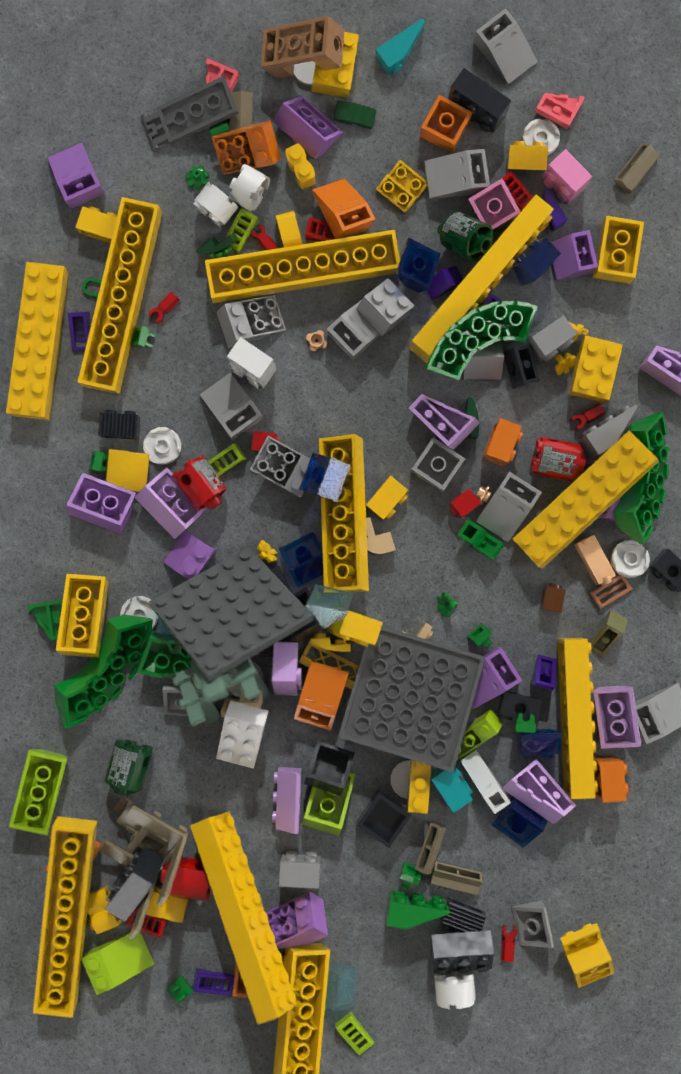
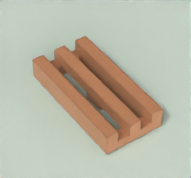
[589,575,632,609]

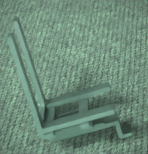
[173,658,271,726]

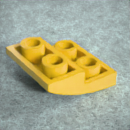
[376,160,428,213]
[106,449,150,492]
[310,633,351,652]

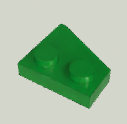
[27,600,63,640]

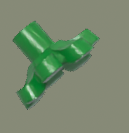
[185,165,210,190]
[208,245,232,258]
[437,592,458,617]

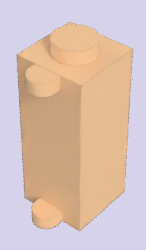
[574,535,616,586]

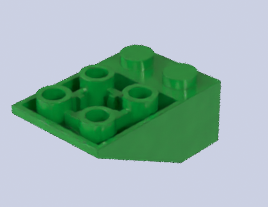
[385,890,450,929]

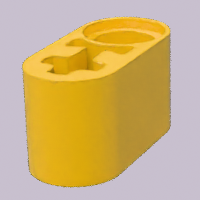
[275,211,302,247]

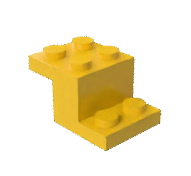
[560,923,614,988]

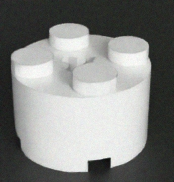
[229,164,270,212]
[193,182,238,228]
[435,972,476,1009]

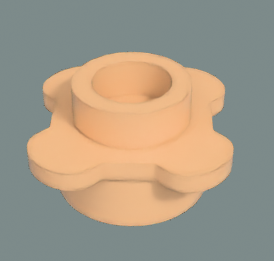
[306,330,327,352]
[476,486,492,505]

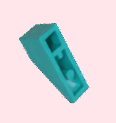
[375,18,425,75]

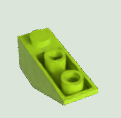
[456,709,503,761]

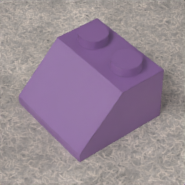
[164,530,216,579]

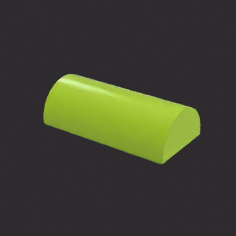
[9,749,68,836]

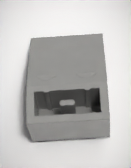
[473,8,538,85]
[424,149,490,199]
[216,295,286,348]
[327,301,380,361]
[200,373,264,441]
[579,405,637,459]
[249,436,319,498]
[476,472,542,542]
[635,683,681,744]

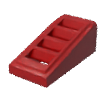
[501,170,533,212]
[305,217,334,242]
[126,907,167,938]

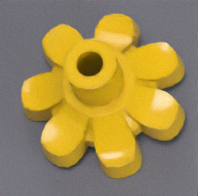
[569,322,589,342]
[555,353,577,375]
[257,540,278,563]

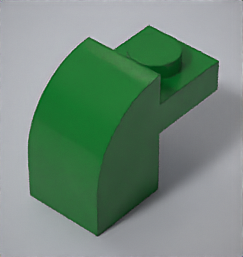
[457,519,505,561]

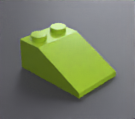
[301,773,356,836]
[81,931,155,995]

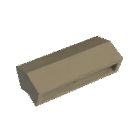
[230,91,253,131]
[614,143,660,194]
[415,822,447,874]
[430,861,482,895]

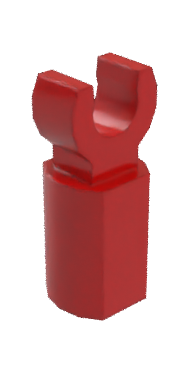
[251,224,279,250]
[148,291,180,324]
[570,403,605,430]
[501,925,517,962]

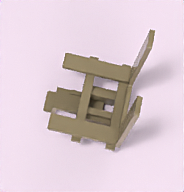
[99,796,188,940]

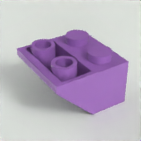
[548,230,598,281]

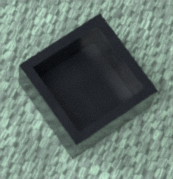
[304,741,355,796]
[356,789,412,848]

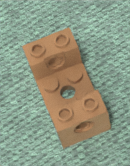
[261,16,345,79]

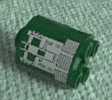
[437,210,494,261]
[104,739,153,796]

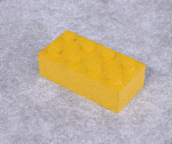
[56,574,109,658]

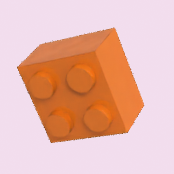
[419,95,473,154]
[482,418,523,467]
[593,756,629,803]

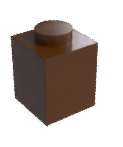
[540,583,566,613]

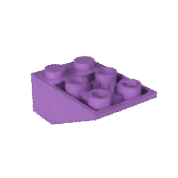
[48,143,105,209]
[471,647,523,710]
[266,891,328,949]

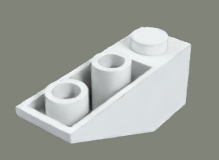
[460,750,511,814]

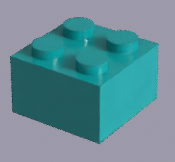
[431,766,473,813]

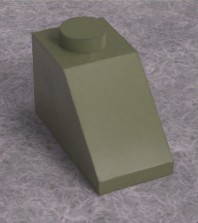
[590,610,628,656]

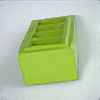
[226,208,258,253]
[207,443,247,477]
[335,1011,375,1056]

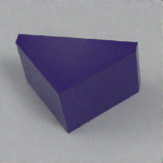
[423,266,464,301]
[531,654,556,690]

